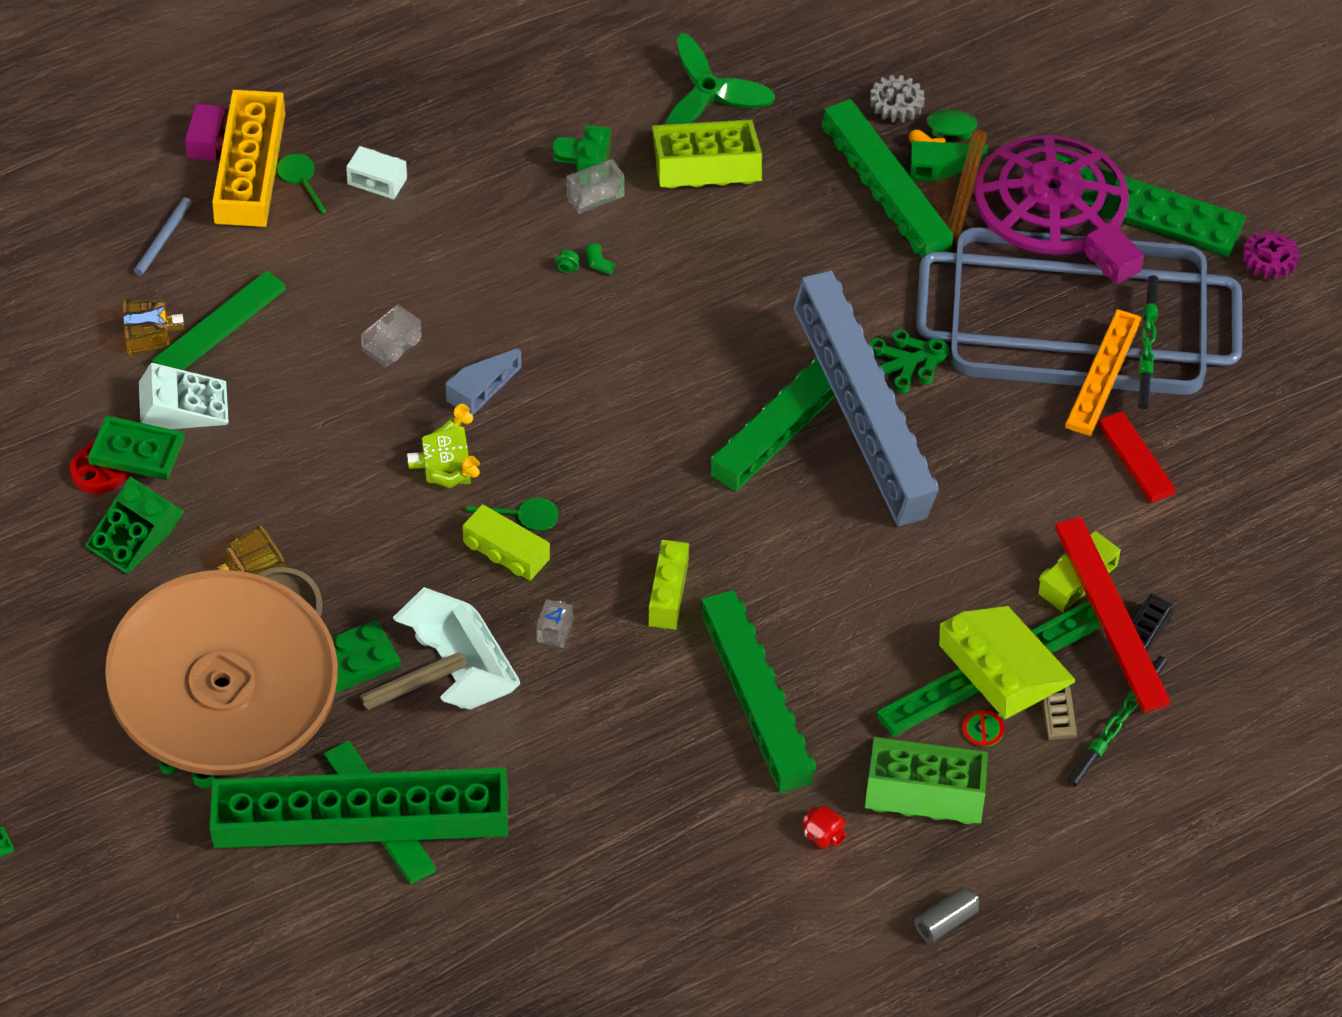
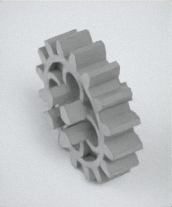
[870,75,925,122]

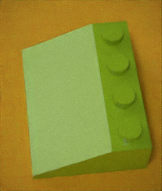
[652,120,762,189]
[939,606,1075,719]

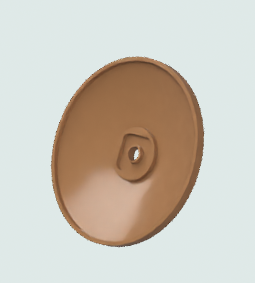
[105,570,338,776]

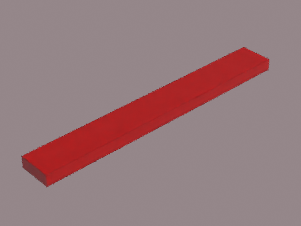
[1055,517,1171,713]

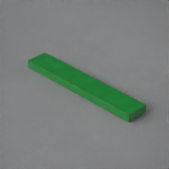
[152,271,286,370]
[324,741,436,885]

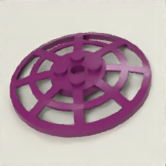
[974,135,1129,255]

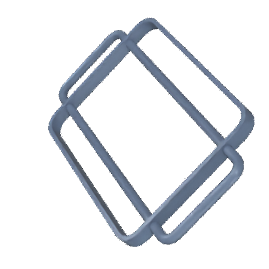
[916,228,1242,395]

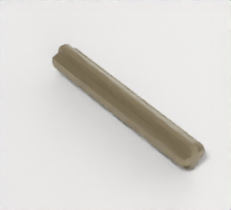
[360,652,467,710]

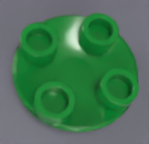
[927,109,977,139]

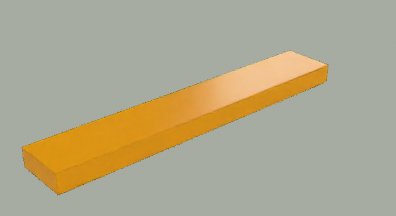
[1065,309,1142,436]

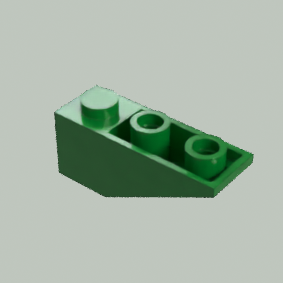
[910,141,988,182]

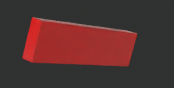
[1098,411,1176,503]

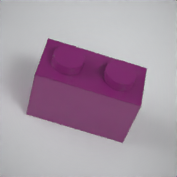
[185,103,228,161]
[1084,222,1144,285]

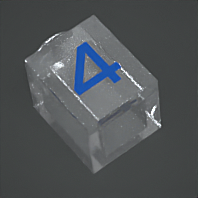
[537,599,573,648]

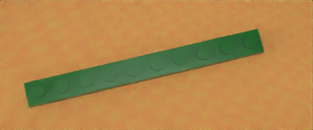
[877,601,1101,737]

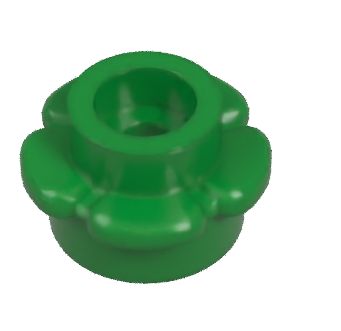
[554,250,579,273]

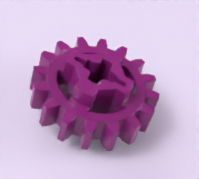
[1242,229,1300,280]

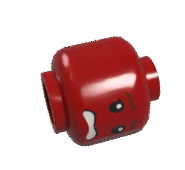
[802,805,846,849]

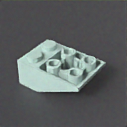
[139,363,228,429]

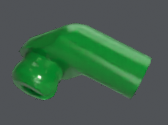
[585,243,615,275]

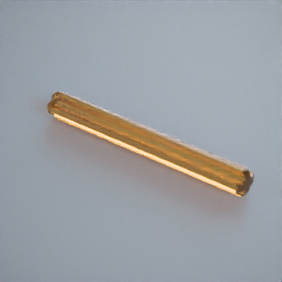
[948,130,987,244]

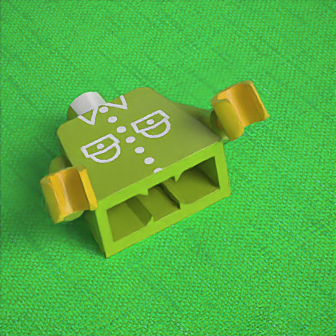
[407,404,480,488]

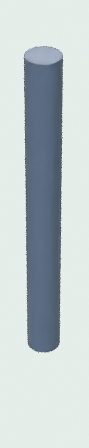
[134,197,192,276]

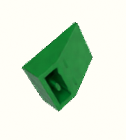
[85,477,185,574]

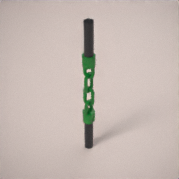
[1138,275,1159,409]
[1067,656,1168,787]

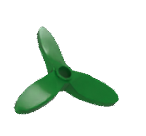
[665,33,775,125]

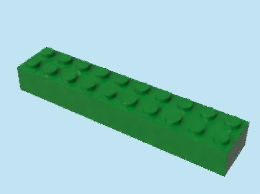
[210,768,508,848]

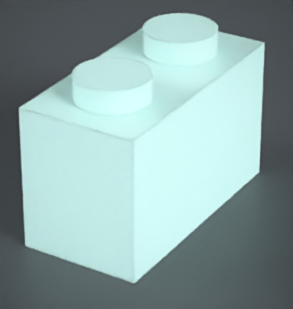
[346,146,407,199]

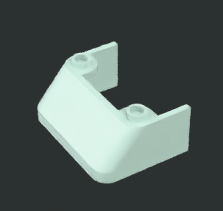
[393,587,520,710]

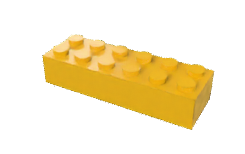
[212,90,285,227]

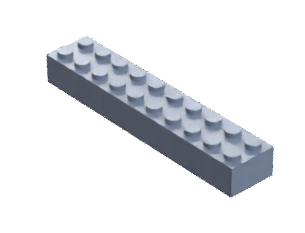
[793,270,939,527]

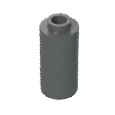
[914,887,980,943]

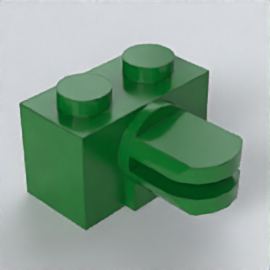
[553,125,611,186]

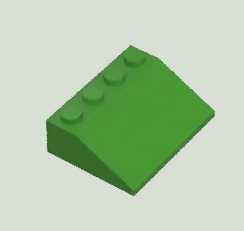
[865,737,988,824]

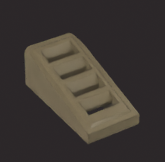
[1040,685,1077,740]

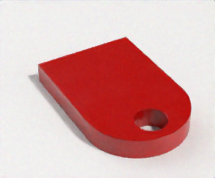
[70,437,134,494]

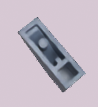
[445,348,521,415]

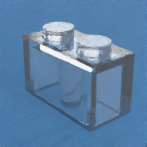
[567,159,624,214]
[361,304,422,368]

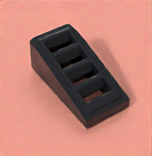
[1132,594,1174,652]

